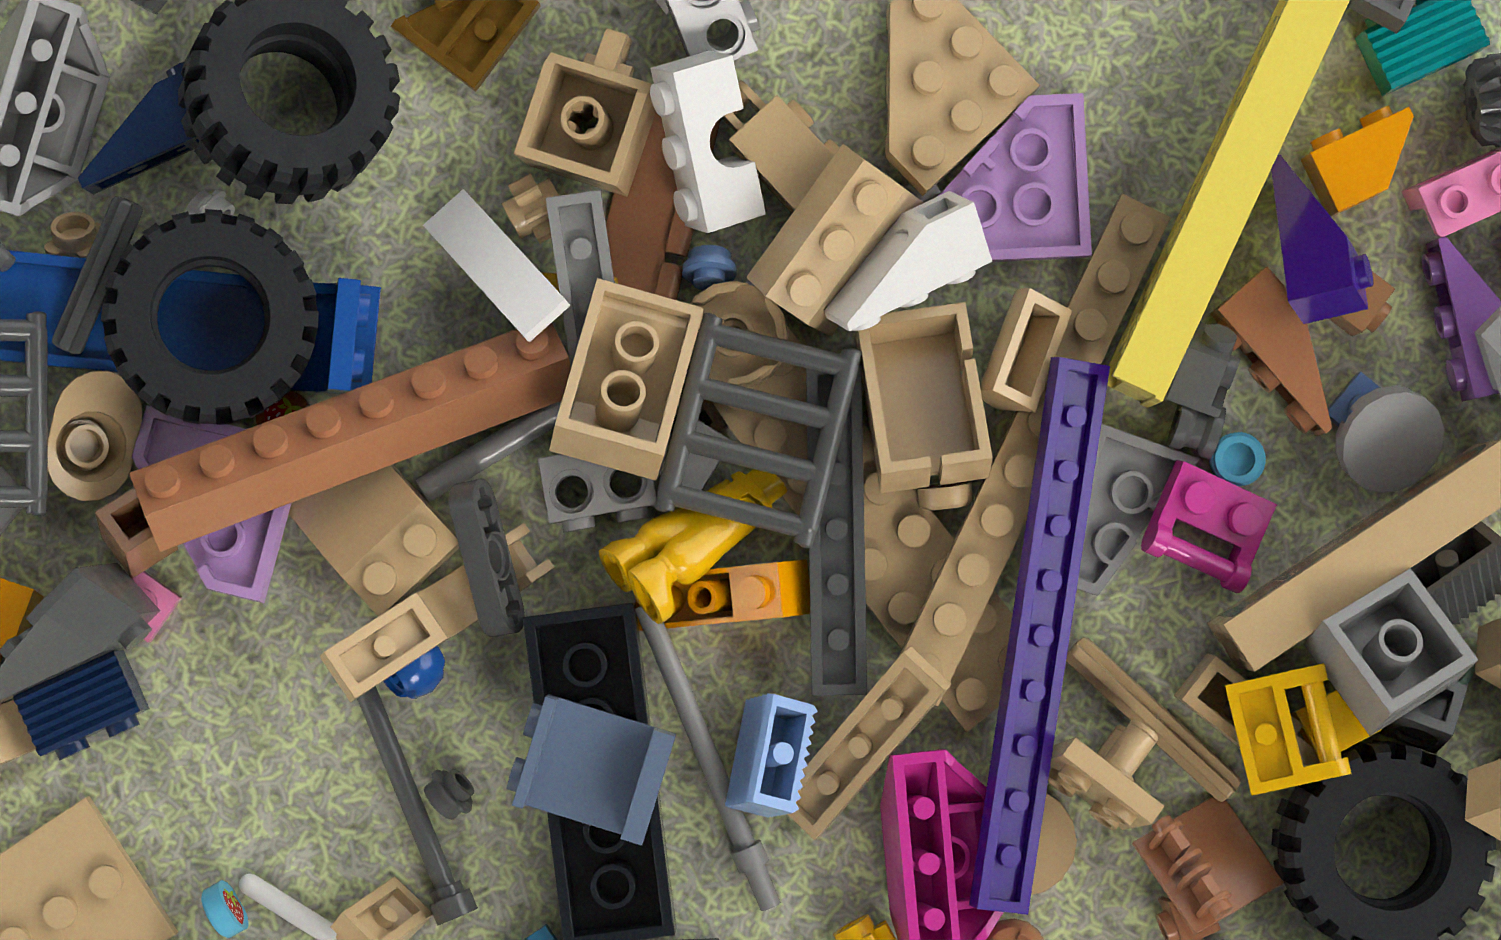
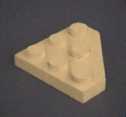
[885,0,1040,196]

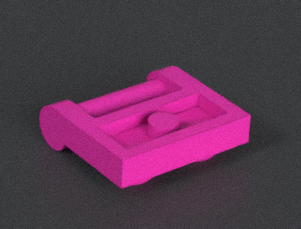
[1141,460,1277,594]

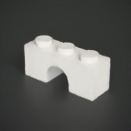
[650,51,766,233]

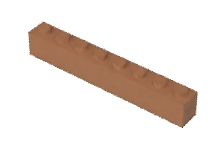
[129,323,571,552]

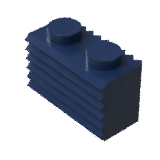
[13,649,150,761]

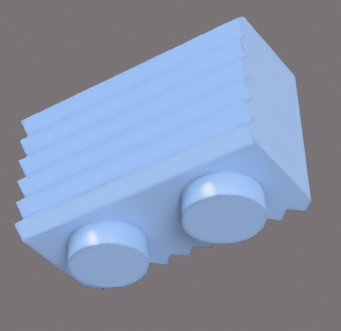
[725,693,818,818]

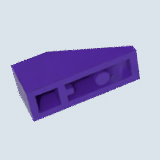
[1271,155,1374,324]

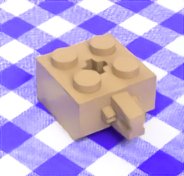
[513,28,656,197]

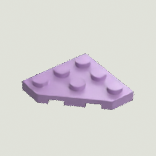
[938,93,1092,262]
[132,405,291,603]

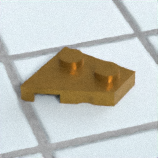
[391,0,541,92]

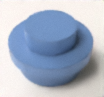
[682,245,737,291]

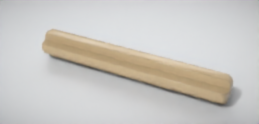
[1066,637,1241,802]

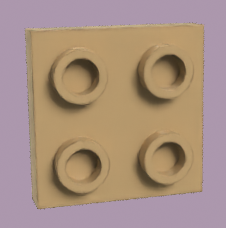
[1048,719,1165,831]

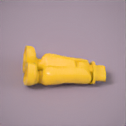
[599,469,787,624]

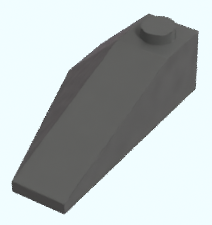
[0,563,160,705]

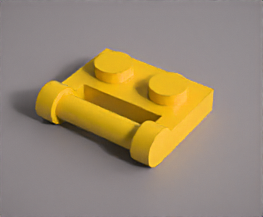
[1225,663,1352,796]

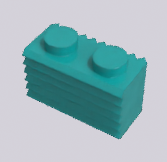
[1355,0,1490,97]

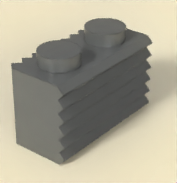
[1411,521,1501,624]

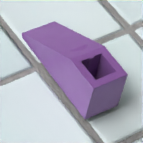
[1422,236,1501,402]

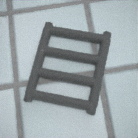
[0,311,48,516]
[655,313,862,548]

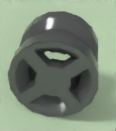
[1167,404,1226,460]

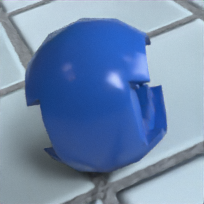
[383,646,445,699]

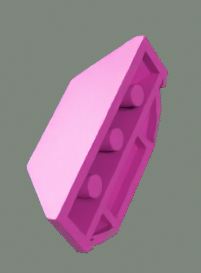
[880,749,1004,940]

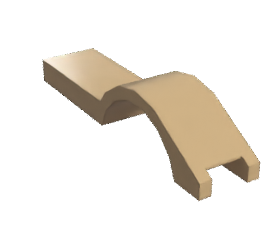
[319,523,555,703]

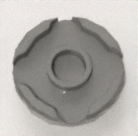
[1335,385,1444,493]

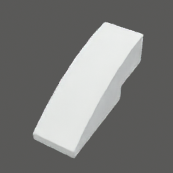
[423,189,570,342]

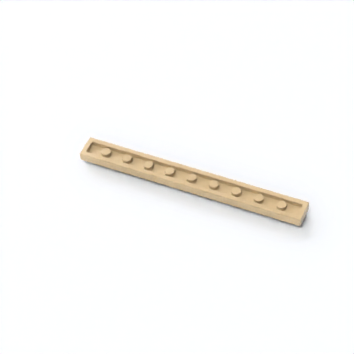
[899,194,1171,707]

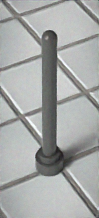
[357,686,478,926]

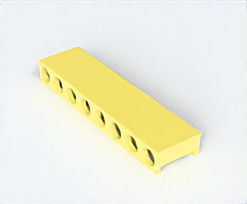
[1107,0,1350,408]

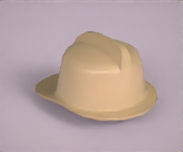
[48,371,142,501]

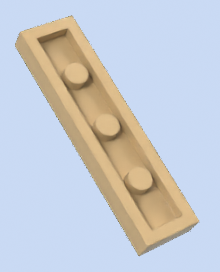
[787,647,952,840]

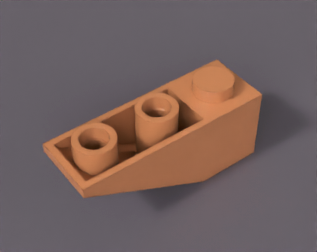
[1210,266,1332,436]

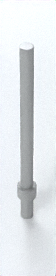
[635,606,781,911]

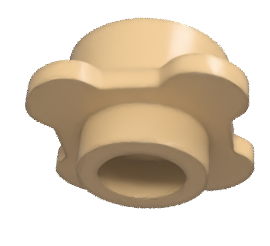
[44,212,101,258]

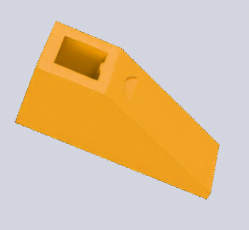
[635,559,810,631]

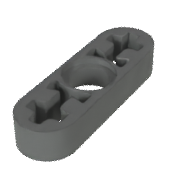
[449,478,525,637]

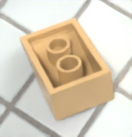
[549,278,704,480]
[288,465,460,617]

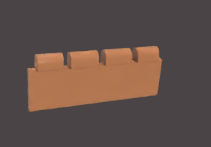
[606,112,721,300]

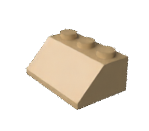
[746,144,924,336]

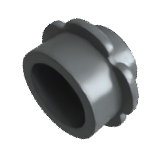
[424,769,474,820]

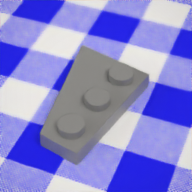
[1077,424,1200,596]

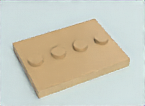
[0,796,179,940]

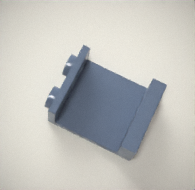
[506,695,677,845]

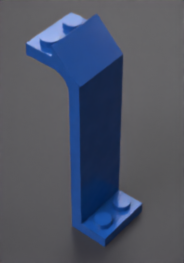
[0,250,381,394]

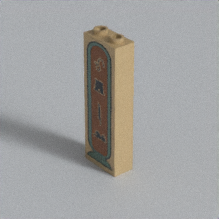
[1207,439,1501,671]

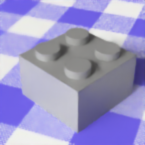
[1304,568,1479,736]

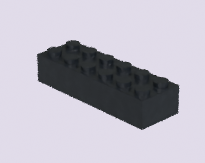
[523,602,677,940]

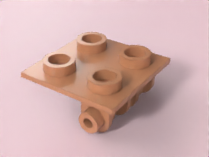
[1132,797,1284,935]

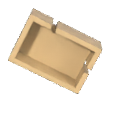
[855,302,993,494]

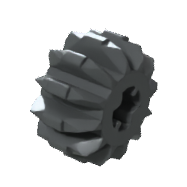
[1463,53,1501,147]

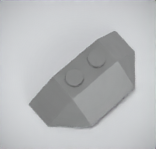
[0,0,110,216]

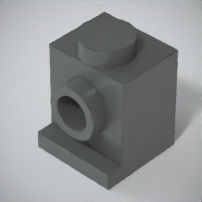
[1166,321,1241,418]

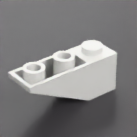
[824,191,993,331]

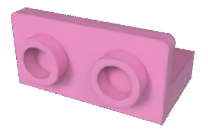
[1401,147,1501,237]

